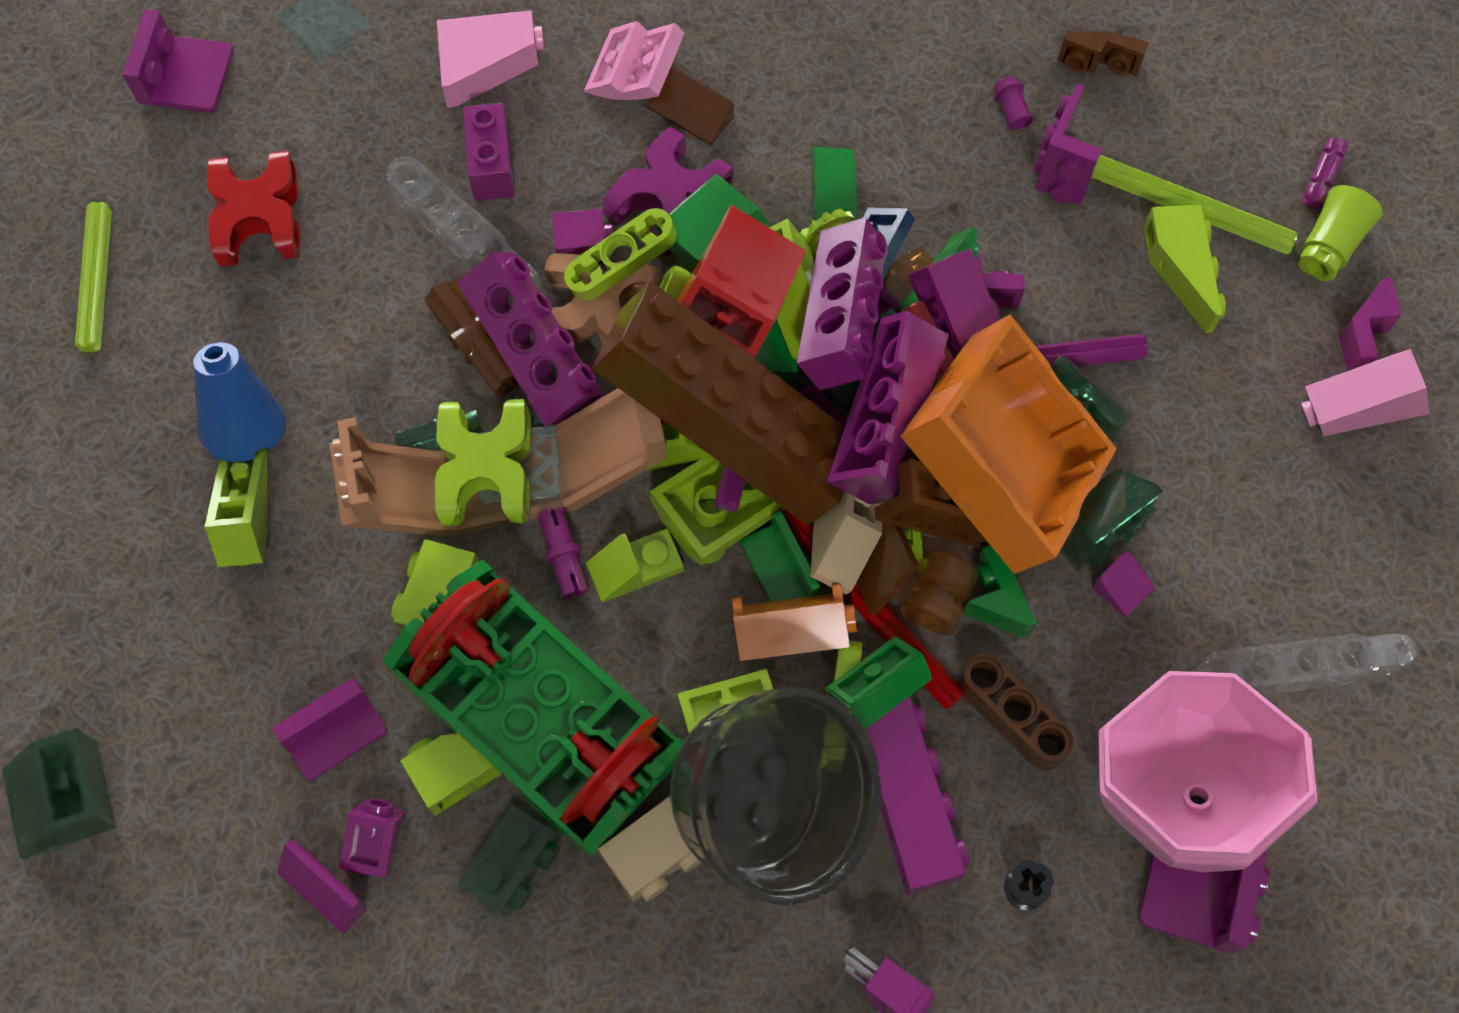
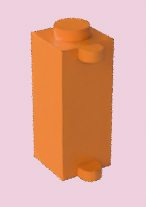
[732,584,857,661]

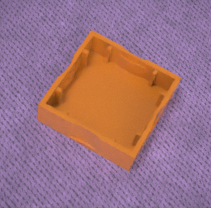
[901,314,1117,574]

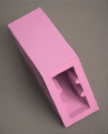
[437,10,545,108]
[1301,349,1430,436]

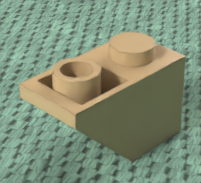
[810,492,883,595]

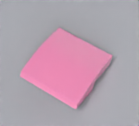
[584,21,685,100]

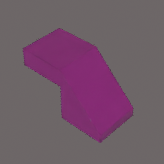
[1339,278,1402,371]

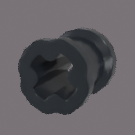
[1004,860,1054,911]

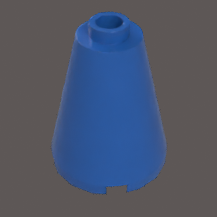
[193,342,286,462]

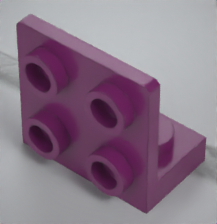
[122,9,234,113]

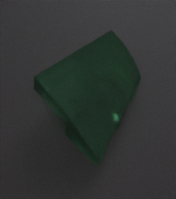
[1052,354,1133,442]

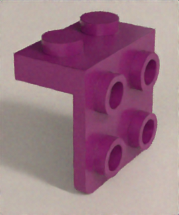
[1033,84,1102,206]
[1139,852,1270,954]

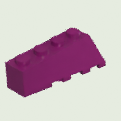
[827,311,949,504]

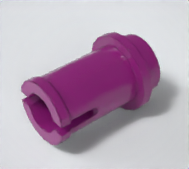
[993,77,1034,131]

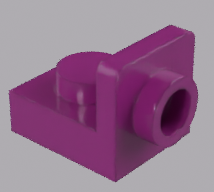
[977,253,1025,308]
[339,799,406,878]

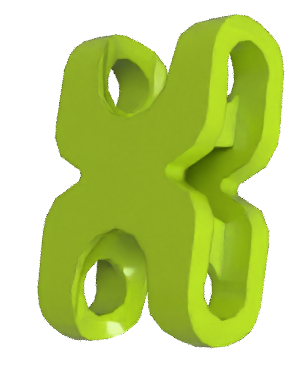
[435,399,532,526]

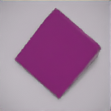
[1092,550,1155,618]

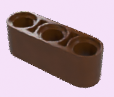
[959,654,1074,771]

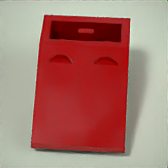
[677,205,806,358]

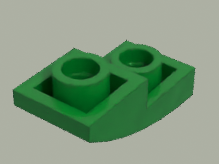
[811,147,857,220]

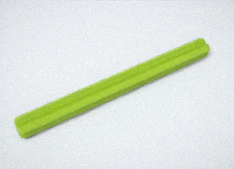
[1092,155,1298,254]

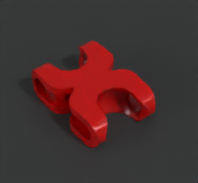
[207,150,300,267]

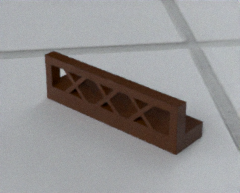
[874,459,990,549]

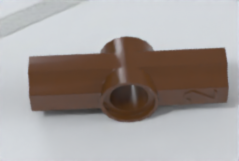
[425,280,520,397]

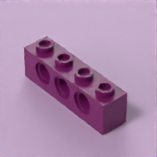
[797,217,888,390]
[457,252,602,426]

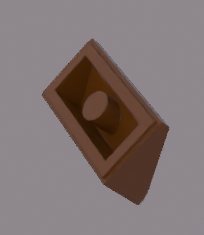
[646,66,734,146]

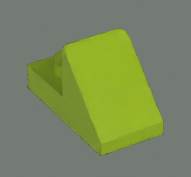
[586,528,684,603]

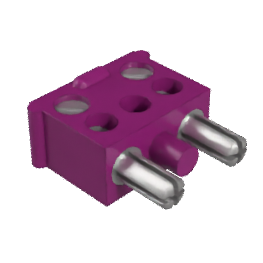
[844,948,936,1013]

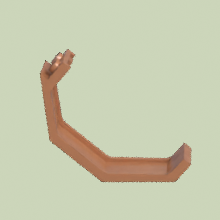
[329,388,667,537]

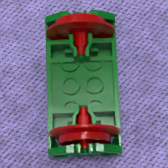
[382,559,690,860]

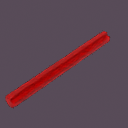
[782,509,964,709]

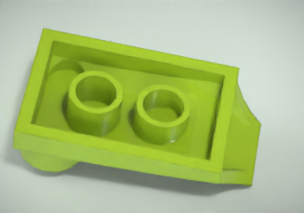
[650,457,785,565]

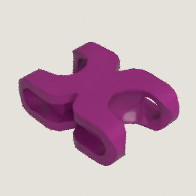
[603,127,735,256]

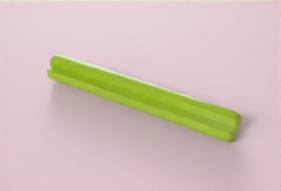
[75,202,112,353]

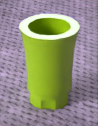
[1298,185,1383,281]

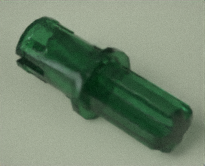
[395,408,483,450]

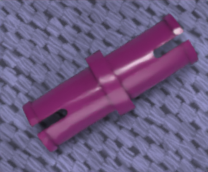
[537,507,589,600]

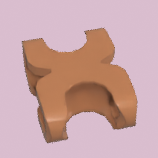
[532,253,664,346]

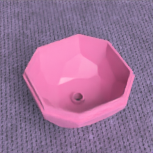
[1098,671,1318,872]

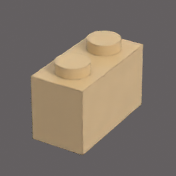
[598,792,710,902]

